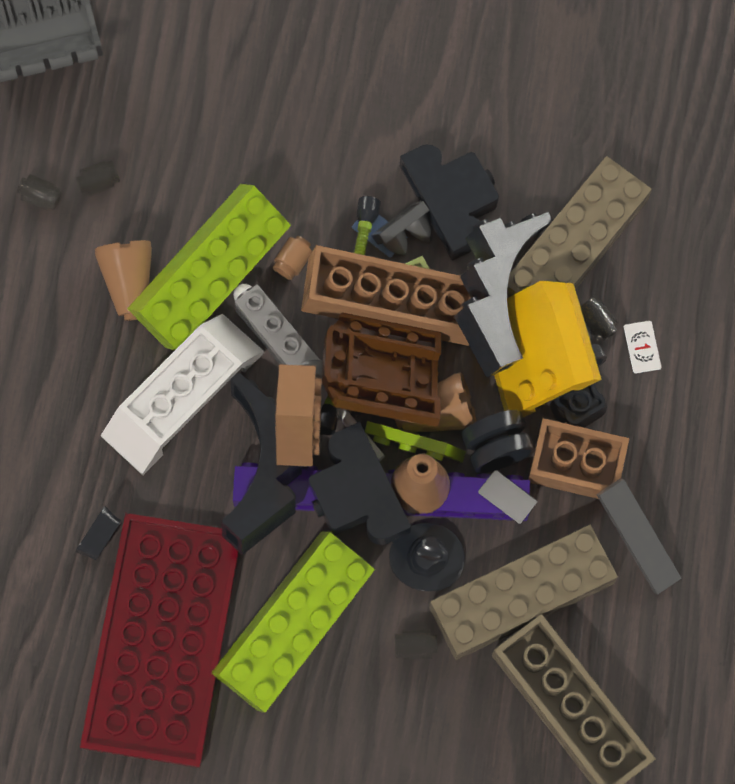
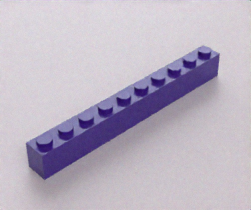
[233,463,530,521]

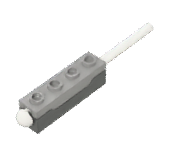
[233,284,385,461]

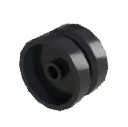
[461,410,536,474]

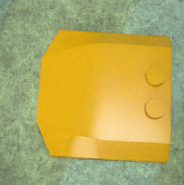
[494,281,602,417]

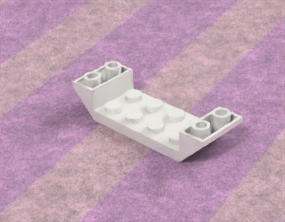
[101,314,264,475]

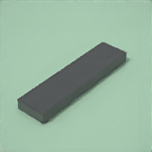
[596,478,682,594]

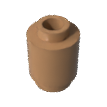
[273,236,312,280]

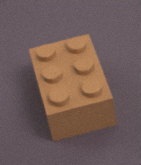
[276,364,322,467]
[528,418,629,499]

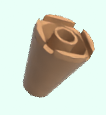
[95,240,152,321]
[395,372,477,433]
[391,454,450,514]

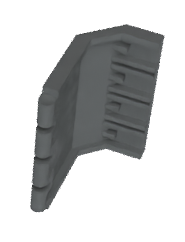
[0,0,103,83]

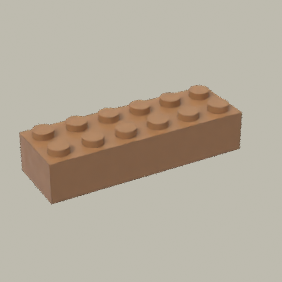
[301,245,471,346]

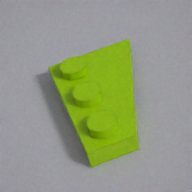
[365,421,466,462]

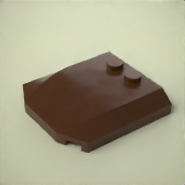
[322,312,441,427]

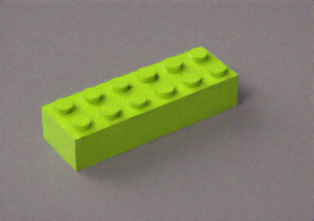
[127,184,291,351]
[211,532,375,713]

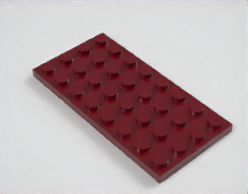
[80,513,239,768]

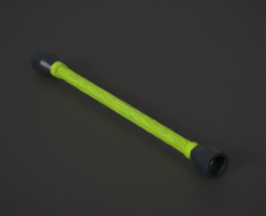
[319,196,381,436]

